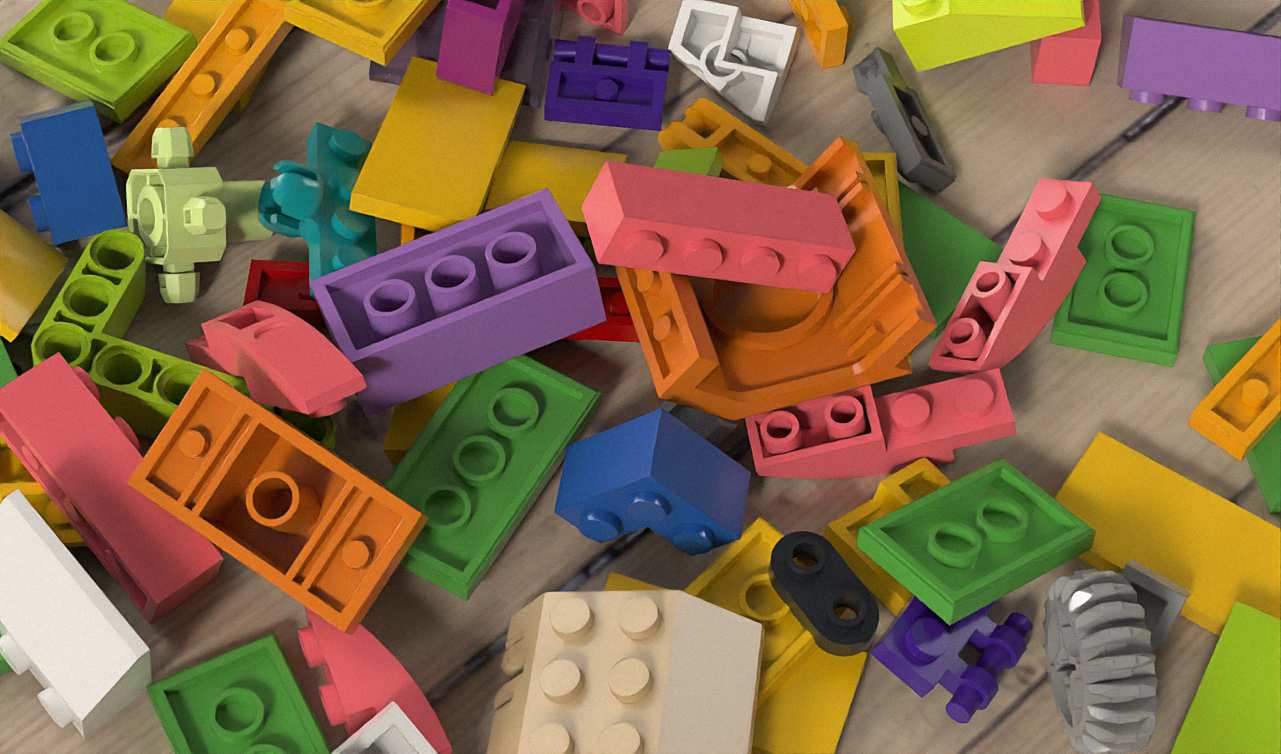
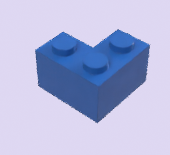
[10,100,128,245]
[554,408,751,556]

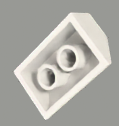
[0,489,152,738]

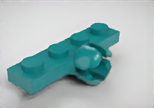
[258,122,377,299]

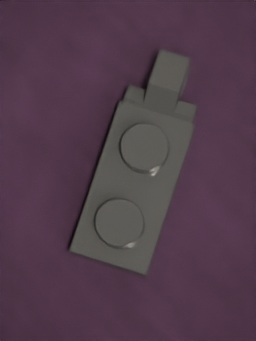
[852,47,957,193]

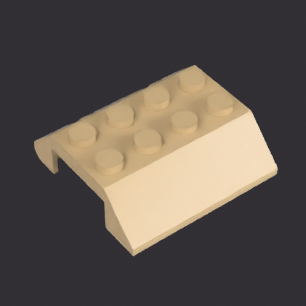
[486,590,765,754]

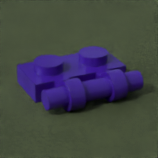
[544,35,671,131]
[870,594,1033,724]

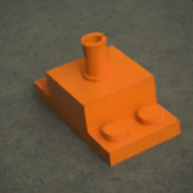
[127,368,429,635]

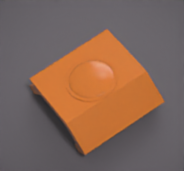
[614,136,938,421]

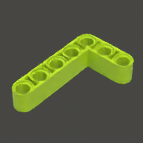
[31,229,337,453]

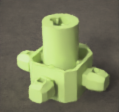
[126,127,274,303]

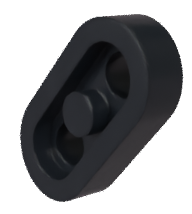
[768,531,880,657]

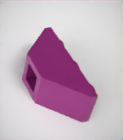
[436,0,526,96]

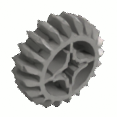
[1042,569,1159,754]

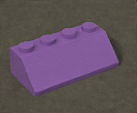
[1117,14,1281,122]
[309,188,607,417]

